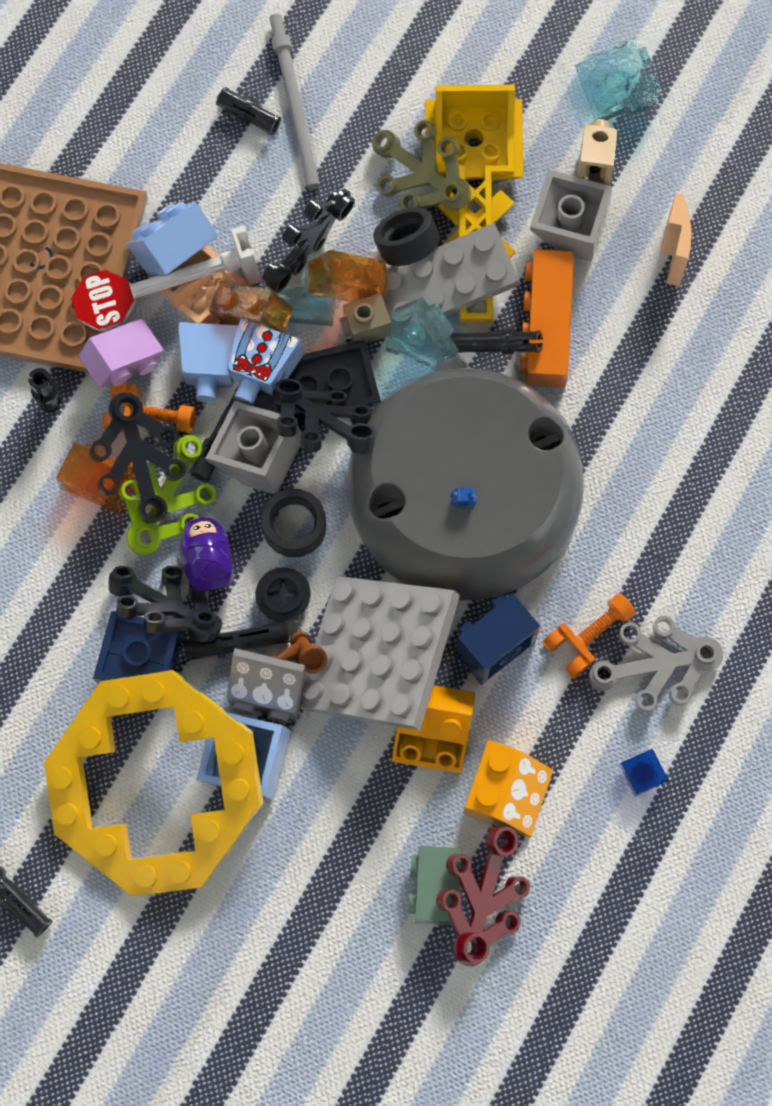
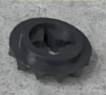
[255,567,311,622]

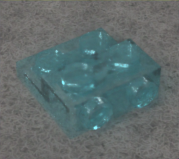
[575,38,662,121]

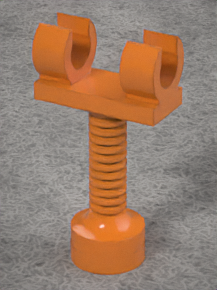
[102,383,196,434]
[543,593,636,679]

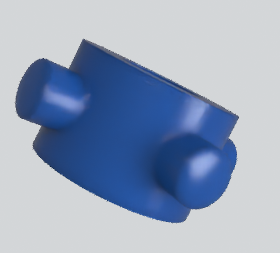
[450,487,477,508]

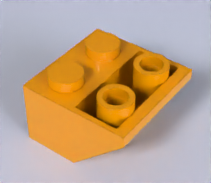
[392,685,476,774]

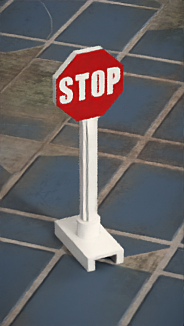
[71,225,261,332]

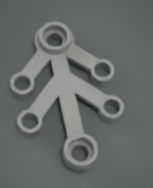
[588,616,723,713]

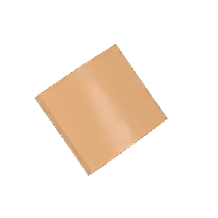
[660,193,691,286]
[158,245,249,324]

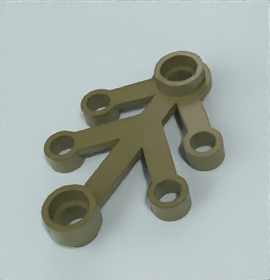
[372,120,471,210]

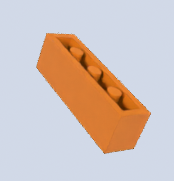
[520,249,574,388]

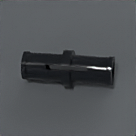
[216,87,281,135]
[28,368,61,413]

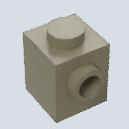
[339,293,392,343]

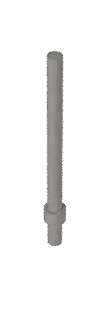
[269,14,320,190]

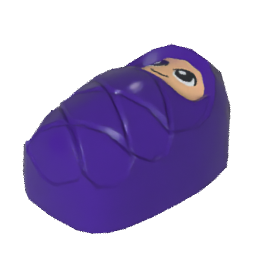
[180,517,234,591]

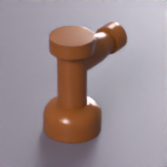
[273,631,328,674]

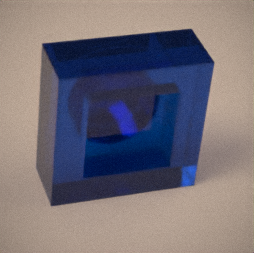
[619,748,669,797]

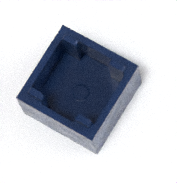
[455,594,540,685]
[93,610,184,685]

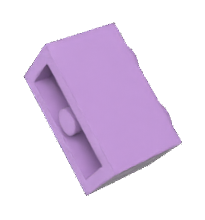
[78,318,164,388]

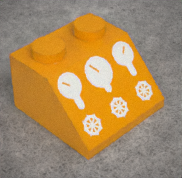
[463,740,553,838]

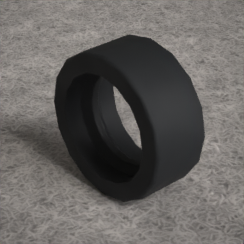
[373,207,440,266]
[261,489,326,557]

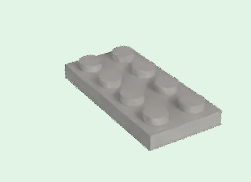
[372,223,520,337]

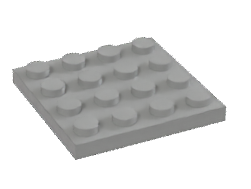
[299,576,460,730]

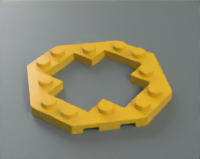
[44,670,263,897]

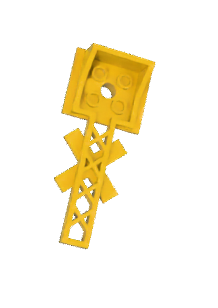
[425,85,524,323]

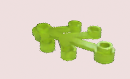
[119,435,216,555]

